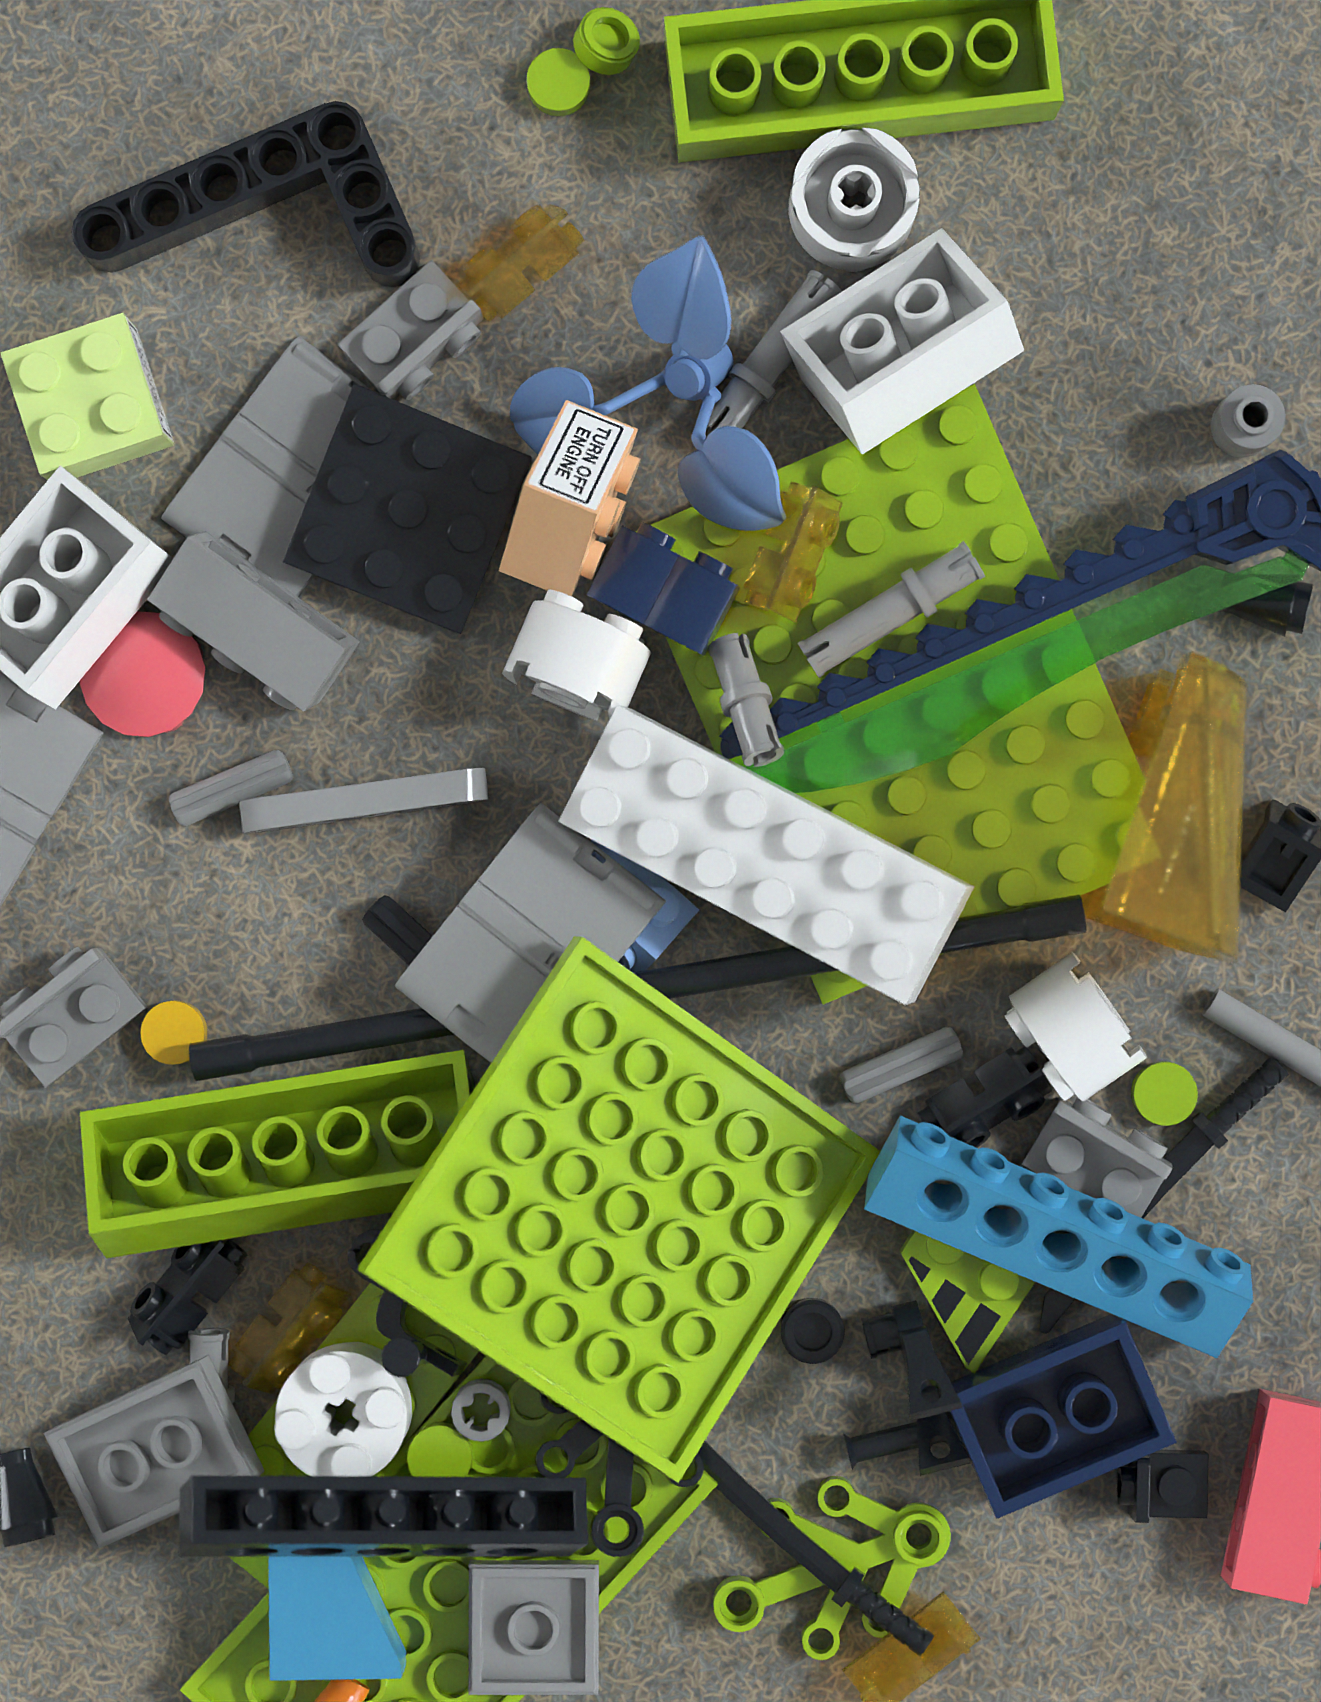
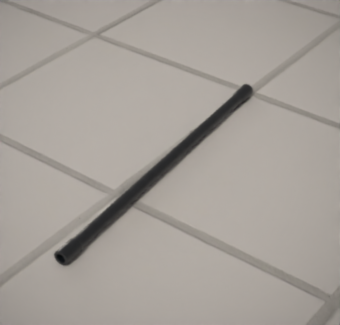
[189,894,1087,1081]

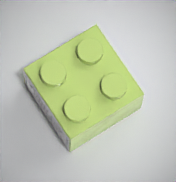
[1,313,174,480]

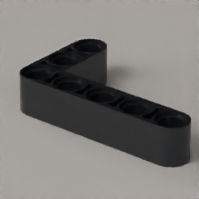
[71,101,420,287]

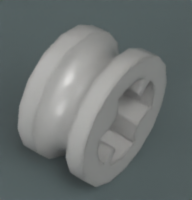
[451,1378,511,1442]

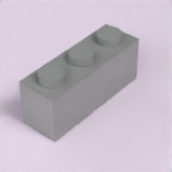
[147,532,360,711]

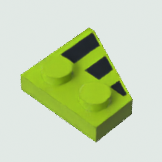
[899,1230,1035,1374]

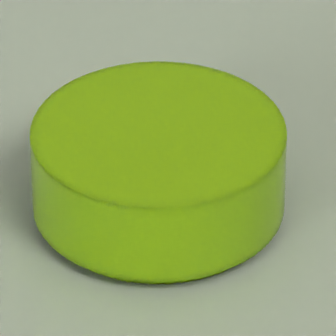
[573,7,640,75]
[527,48,590,116]
[1131,1061,1198,1126]
[407,1422,473,1477]

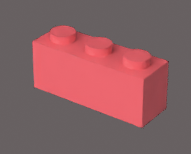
[1221,1389,1321,1605]

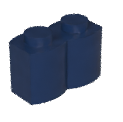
[587,522,740,656]

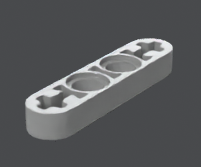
[239,768,489,834]

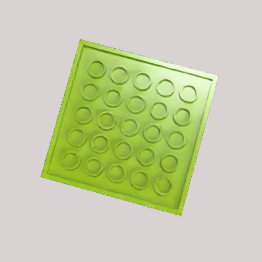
[357,936,880,1483]

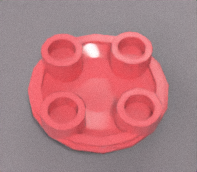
[79,611,206,737]

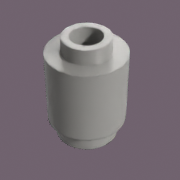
[1210,384,1285,458]

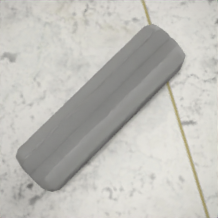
[169,750,293,826]
[840,1027,963,1103]

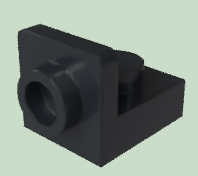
[1230,799,1321,913]
[1117,1450,1209,1523]

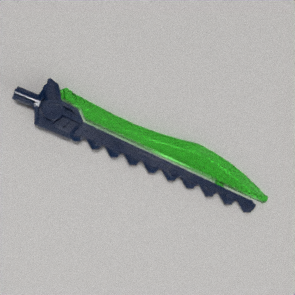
[719,449,1321,793]

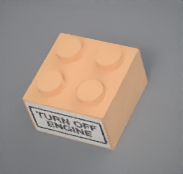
[499,400,641,597]

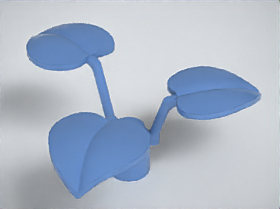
[510,236,787,531]

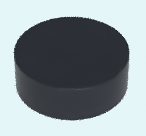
[780,1298,845,1364]

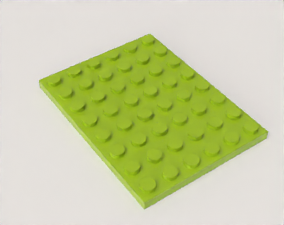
[635,384,1178,1005]

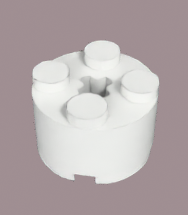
[788,128,920,272]
[502,590,651,720]
[1005,952,1147,1102]
[275,1342,412,1476]

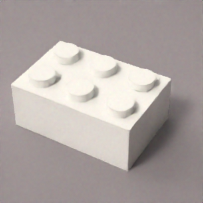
[780,228,1024,454]
[0,466,173,710]

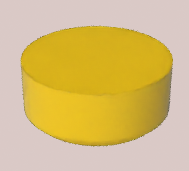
[141,1000,207,1065]

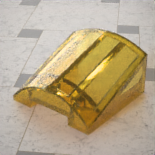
[1081,652,1248,964]

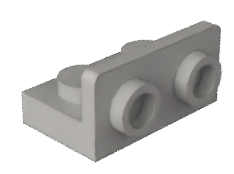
[338,259,484,400]
[0,946,148,1088]
[1022,1097,1173,1218]

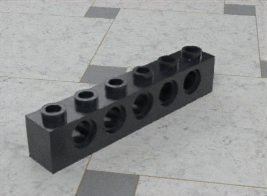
[179,1475,588,1557]

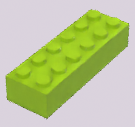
[664,0,1064,163]
[80,1050,475,1259]

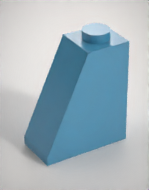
[268,1557,406,1681]

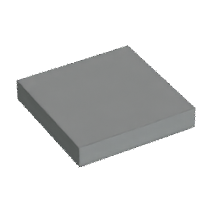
[469,1560,599,1695]

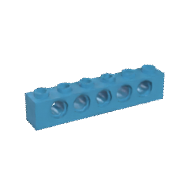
[864,1115,1253,1358]

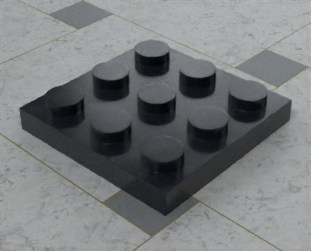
[283,383,532,634]

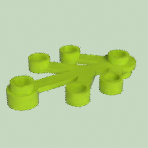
[713,1476,951,1660]

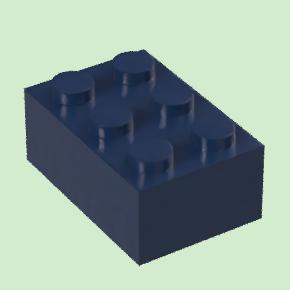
[949,1314,1177,1519]

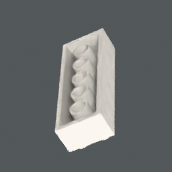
[558,705,974,1005]

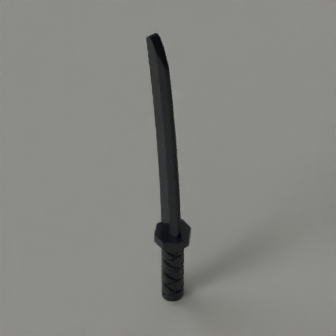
[1039,1056,1289,1334]
[697,1440,934,1656]

